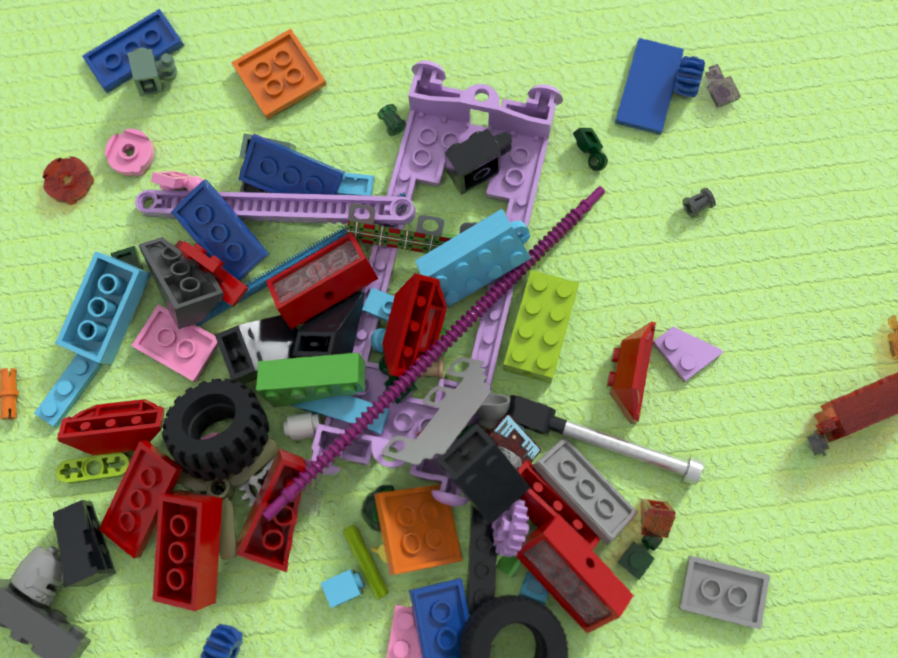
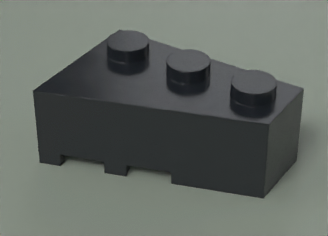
[53,500,116,587]

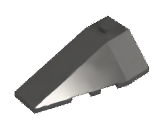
[139,237,224,329]

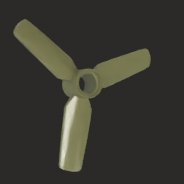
[176,438,280,560]

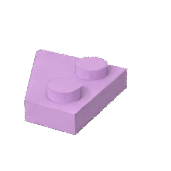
[652,327,723,382]

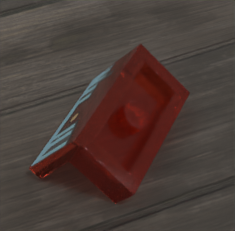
[484,414,541,464]

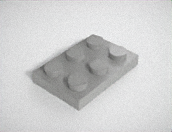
[678,555,770,630]

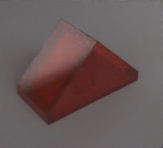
[641,498,676,538]

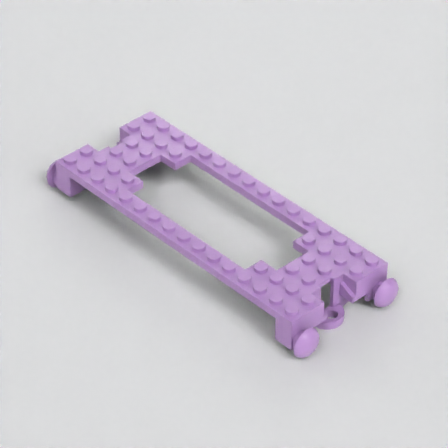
[304,60,563,507]

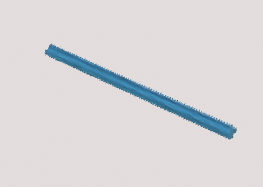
[197,192,406,326]

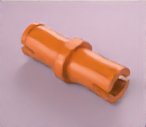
[0,368,19,420]

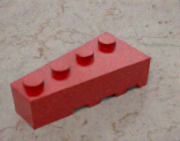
[236,449,306,572]

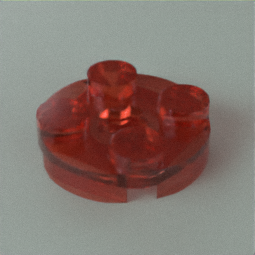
[43,156,94,205]

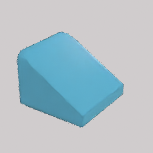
[519,571,549,606]

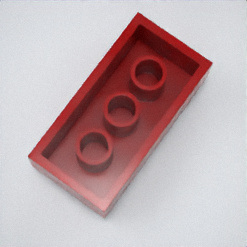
[152,490,223,611]

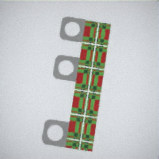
[346,203,475,253]

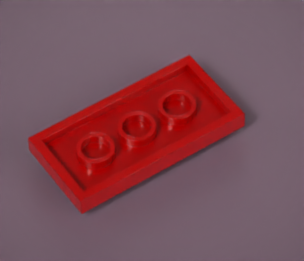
[99,440,183,559]

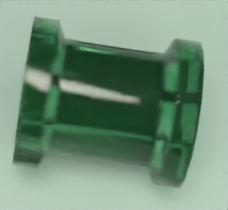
[377,104,407,136]

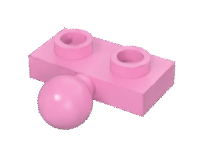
[151,171,203,193]

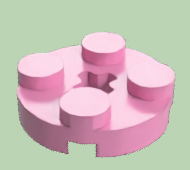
[105,129,155,176]

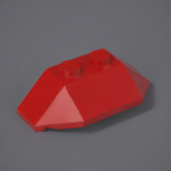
[382,273,447,377]
[607,321,656,425]
[57,399,165,455]
[517,461,601,550]

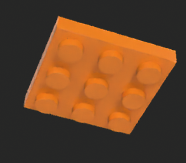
[231,29,327,120]
[375,484,462,576]

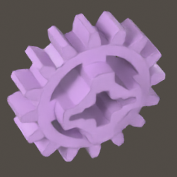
[492,499,529,557]

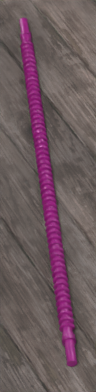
[262,186,605,521]

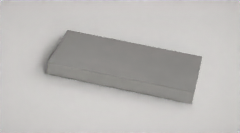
[532,437,638,545]

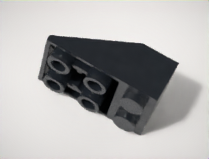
[292,292,365,358]
[215,315,298,384]
[436,423,531,525]

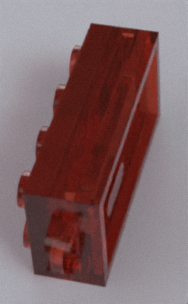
[814,372,898,442]

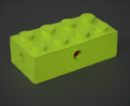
[503,270,579,384]

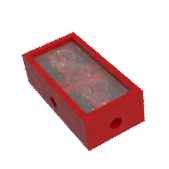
[266,232,378,329]
[516,514,634,634]

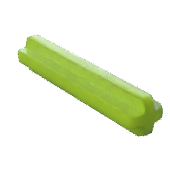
[343,525,389,600]

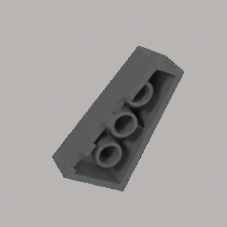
[0,579,91,658]

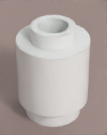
[283,412,322,441]

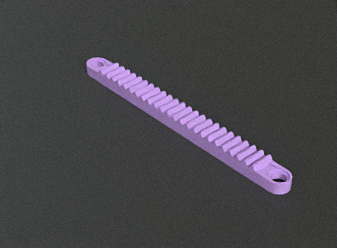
[135,190,416,226]

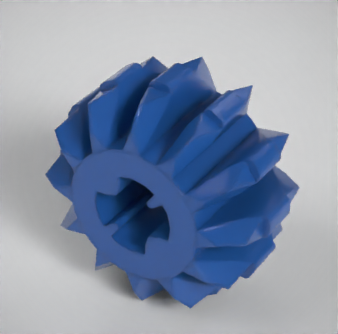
[674,56,705,97]
[201,624,243,658]

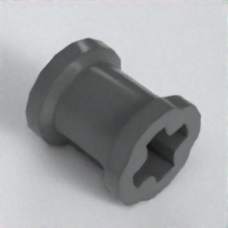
[683,188,716,218]

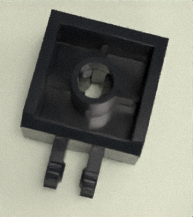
[445,128,512,195]

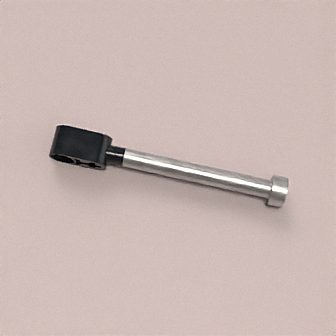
[502,395,704,486]

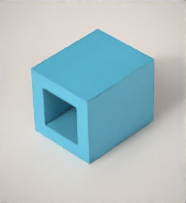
[321,569,365,608]

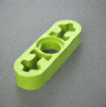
[56,453,132,484]

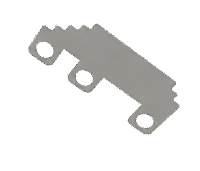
[382,357,491,465]

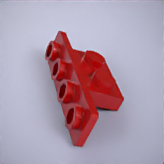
[175,240,248,307]

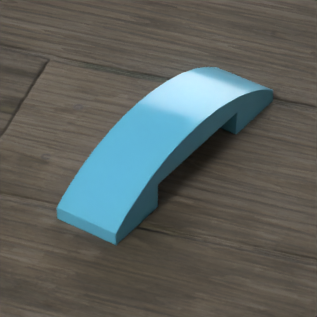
[290,395,390,435]

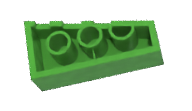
[256,353,365,408]

